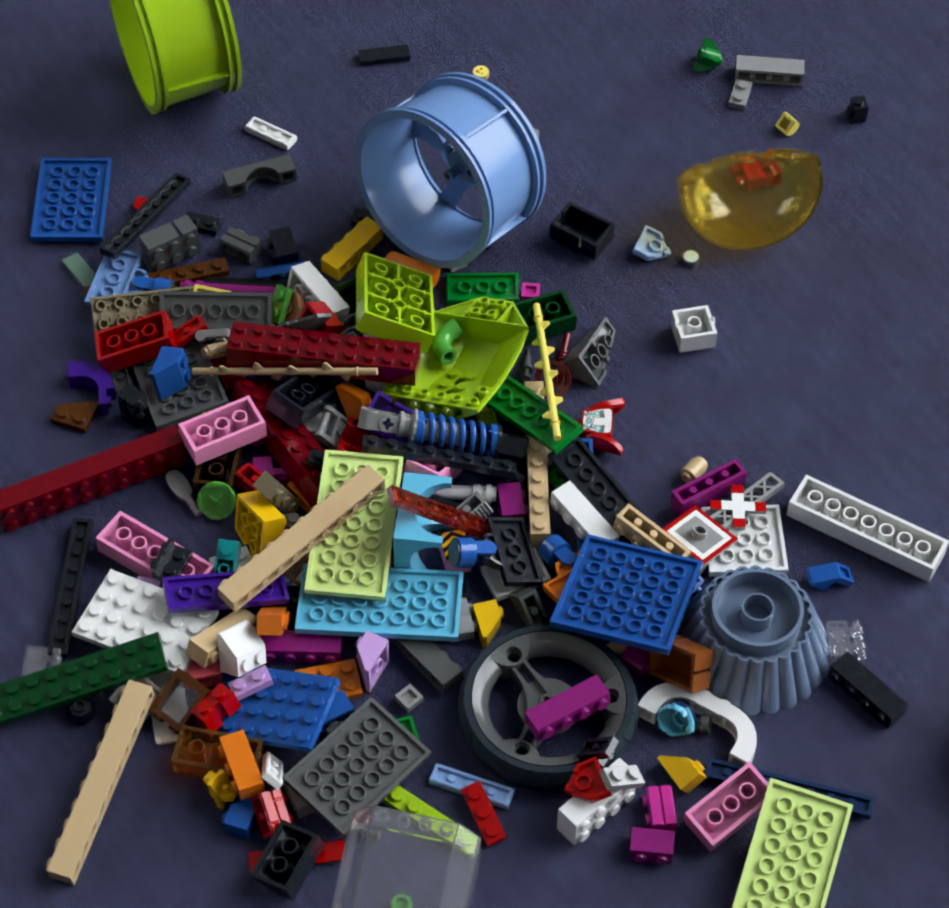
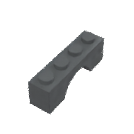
[222,154,297,198]

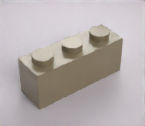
[253,470,301,514]

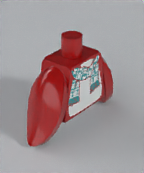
[575,398,625,456]

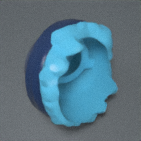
[657,701,696,737]

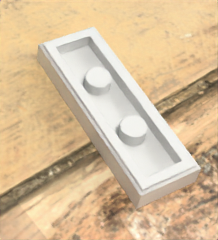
[244,116,297,151]
[261,751,283,790]

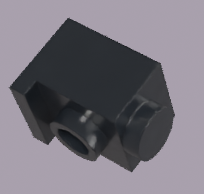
[845,96,869,124]

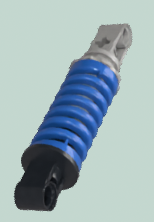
[357,407,530,459]

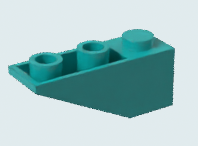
[214,539,242,573]

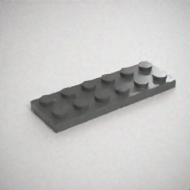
[159,291,272,330]

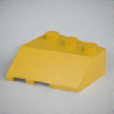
[235,490,287,557]

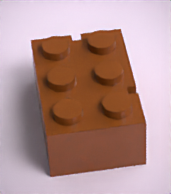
[648,634,713,693]

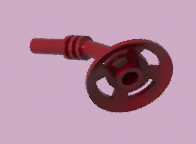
[535,333,571,397]

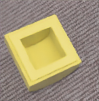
[775,112,800,136]

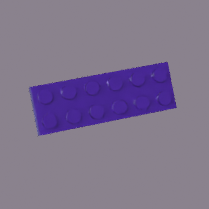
[162,572,290,614]

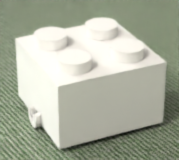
[670,305,717,353]

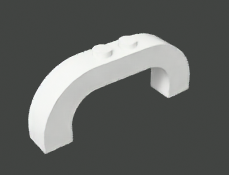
[638,682,757,766]

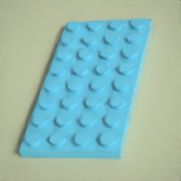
[295,563,463,642]

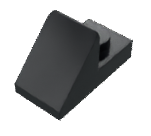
[577,736,619,769]

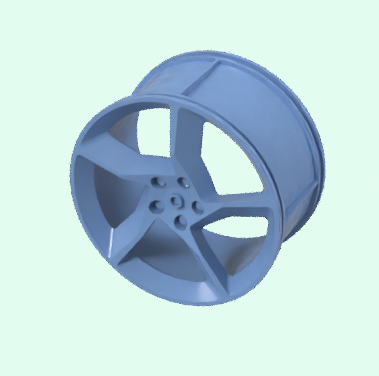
[354,72,546,268]

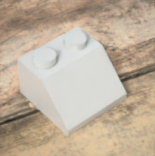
[217,620,267,677]

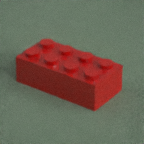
[94,310,176,373]

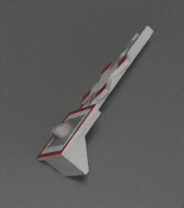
[663,472,785,575]

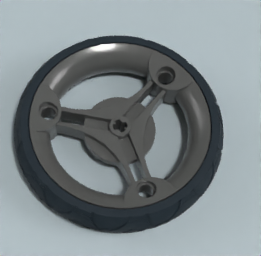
[458,625,639,790]

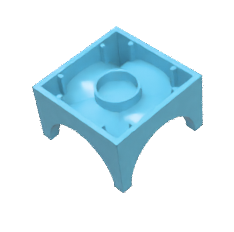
[393,472,452,569]

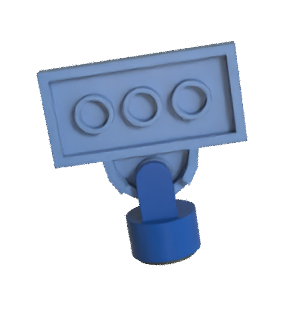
[84,250,175,307]

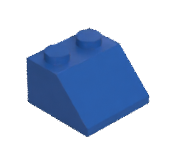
[150,346,192,400]

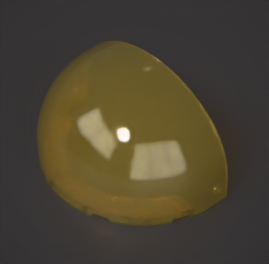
[676,149,823,250]

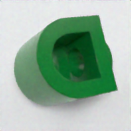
[548,467,567,490]

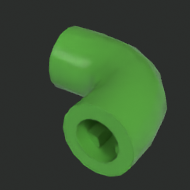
[433,318,463,365]

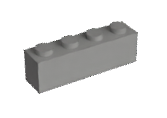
[735,55,805,87]

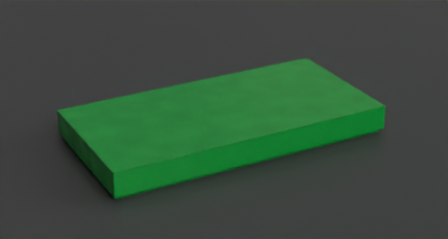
[446,273,520,305]

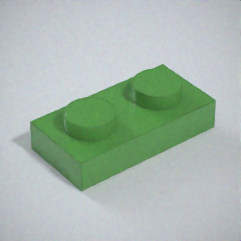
[272,284,293,325]

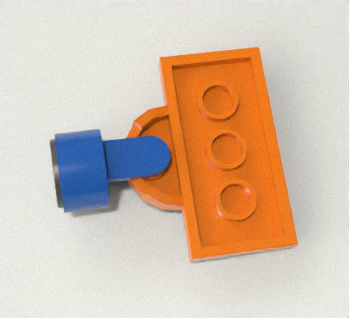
[538,535,580,603]

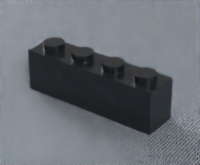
[828,652,908,729]

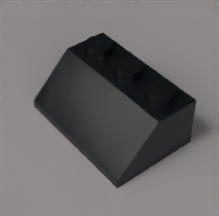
[250,820,325,901]

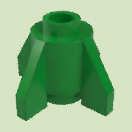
[693,37,723,72]

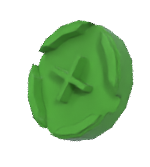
[197,481,236,520]

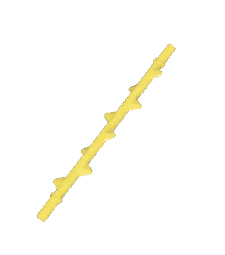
[532,303,563,441]

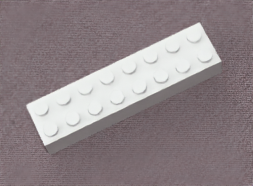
[786,475,949,582]

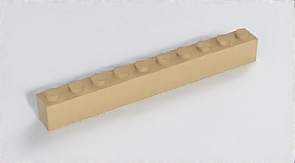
[525,381,550,546]
[218,464,385,613]
[46,680,155,885]

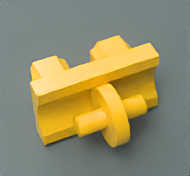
[203,769,237,810]

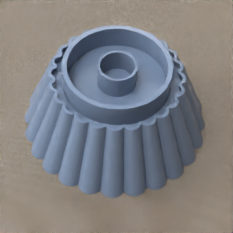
[677,565,830,715]

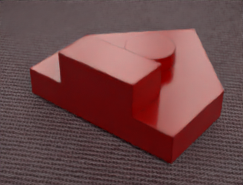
[564,756,612,803]

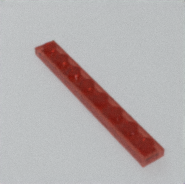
[386,485,488,537]

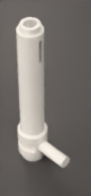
[436,484,497,522]

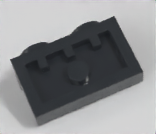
[150,537,193,581]

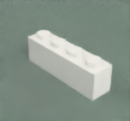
[550,481,620,541]

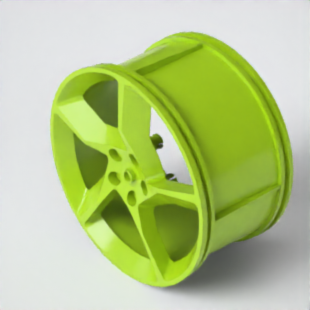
[109,0,242,115]

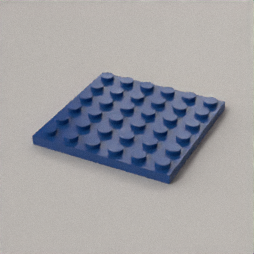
[550,534,703,656]

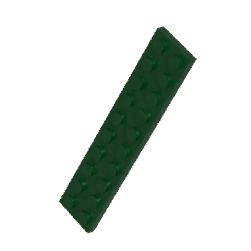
[0,632,168,726]

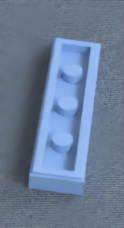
[429,763,515,810]

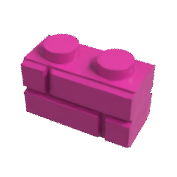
[642,785,677,832]

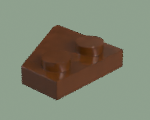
[50,401,100,433]

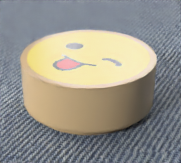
[472,65,489,80]

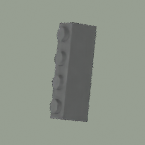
[390,638,462,695]

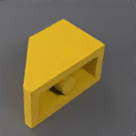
[472,599,504,648]
[657,755,707,793]

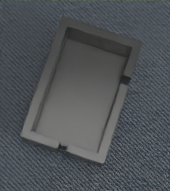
[139,215,200,272]

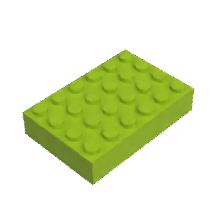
[356,252,435,353]

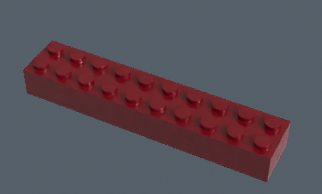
[226,321,421,386]
[230,376,325,508]
[0,425,187,533]

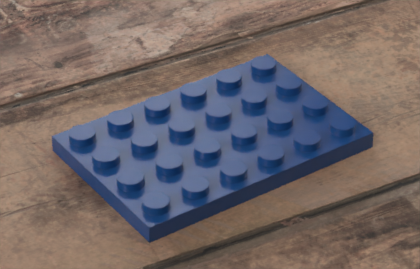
[30,158,112,242]
[198,667,341,752]

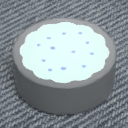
[682,249,700,267]

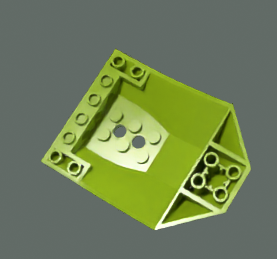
[381,297,529,421]

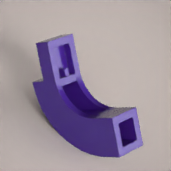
[68,361,116,416]

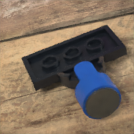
[448,517,543,587]

